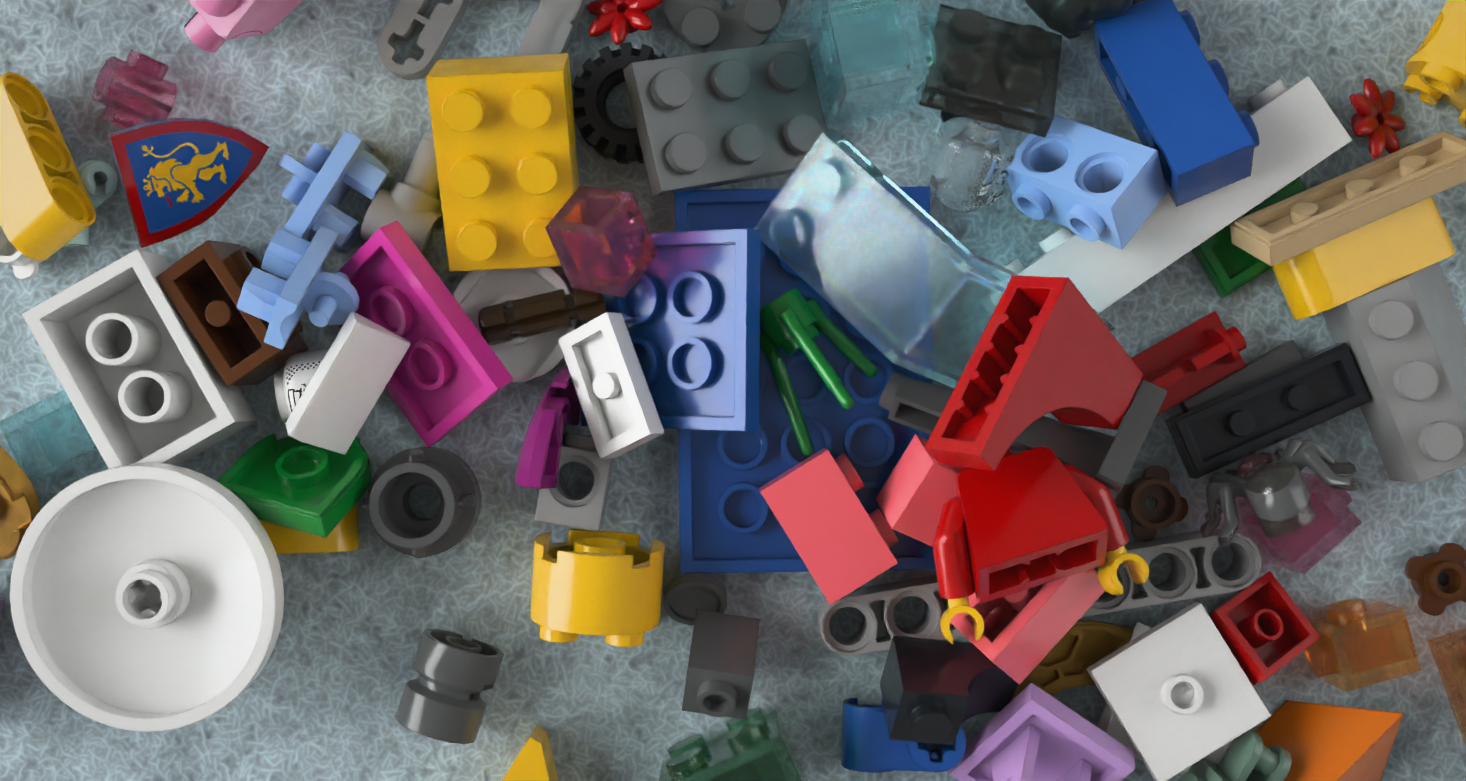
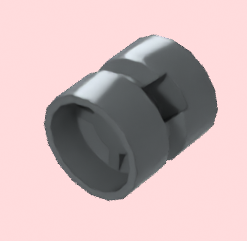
[395,629,504,744]

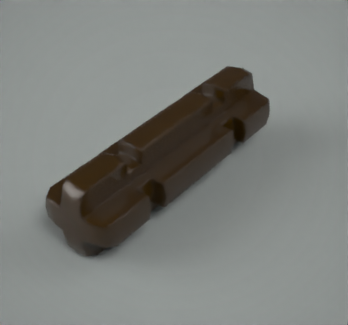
[478,282,607,345]

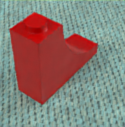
[924,276,1143,471]

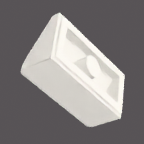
[285,311,411,455]

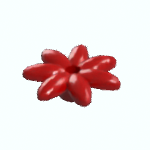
[587,0,664,45]
[1349,78,1406,159]

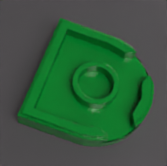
[217,433,372,538]

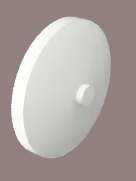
[10,463,284,732]

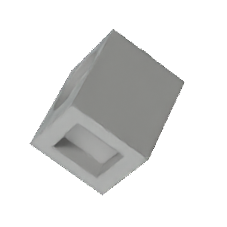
[534,432,614,531]

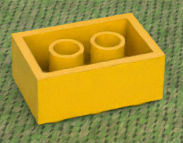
[426,53,584,272]

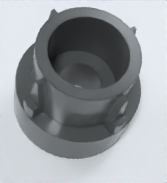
[362,447,481,558]

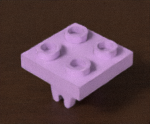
[949,683,1135,781]

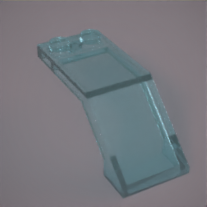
[754,129,1115,389]

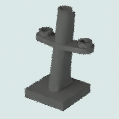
[879,371,1168,501]

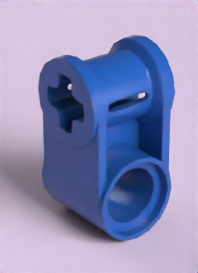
[841,698,966,773]

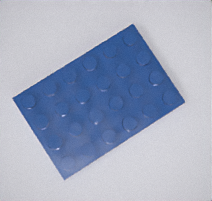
[674,186,936,574]

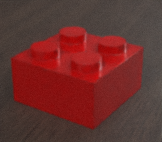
[1208,571,1321,686]

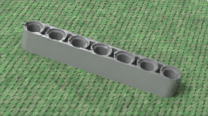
[817,529,1261,656]

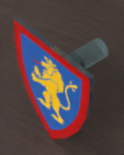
[108,118,269,248]

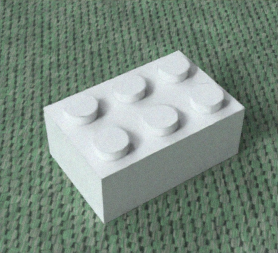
[22,249,258,469]

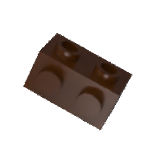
[156,240,309,387]

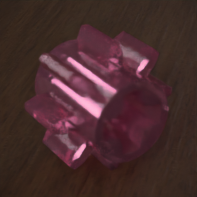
[93,50,177,131]

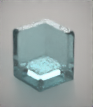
[0,390,97,480]

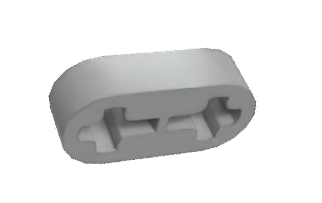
[377,0,469,80]

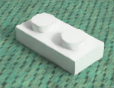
[558,312,665,459]

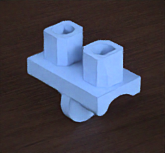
[278,130,396,253]
[237,226,360,350]

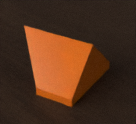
[1254,700,1404,781]

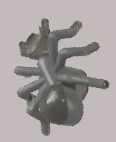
[1200,438,1359,547]

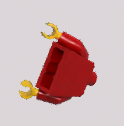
[932,446,1150,644]

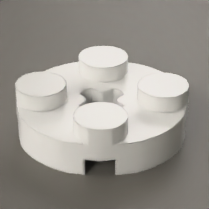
[453,267,578,383]

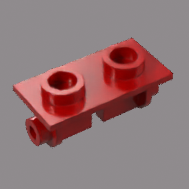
[1126,311,1247,417]

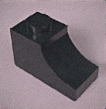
[880,636,1018,745]

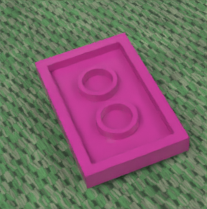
[338,220,514,447]

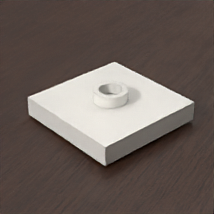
[1086,602,1271,781]

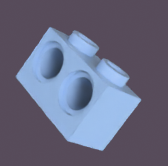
[1002,112,1167,250]

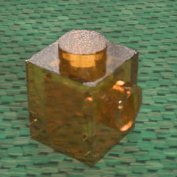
[1305,598,1421,692]

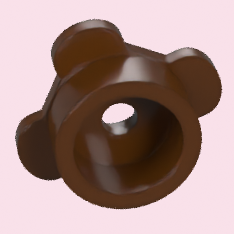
[1115,465,1188,540]
[1405,543,1466,616]

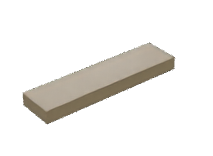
[1230,131,1466,266]

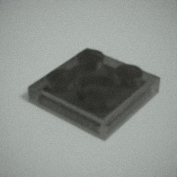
[919,4,1062,137]

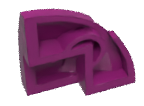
[514,364,581,489]

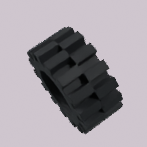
[572,42,667,164]

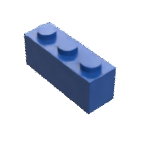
[1093,0,1260,207]

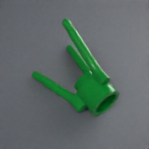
[760,288,878,456]

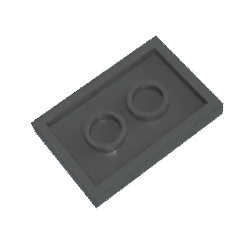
[623,39,835,197]

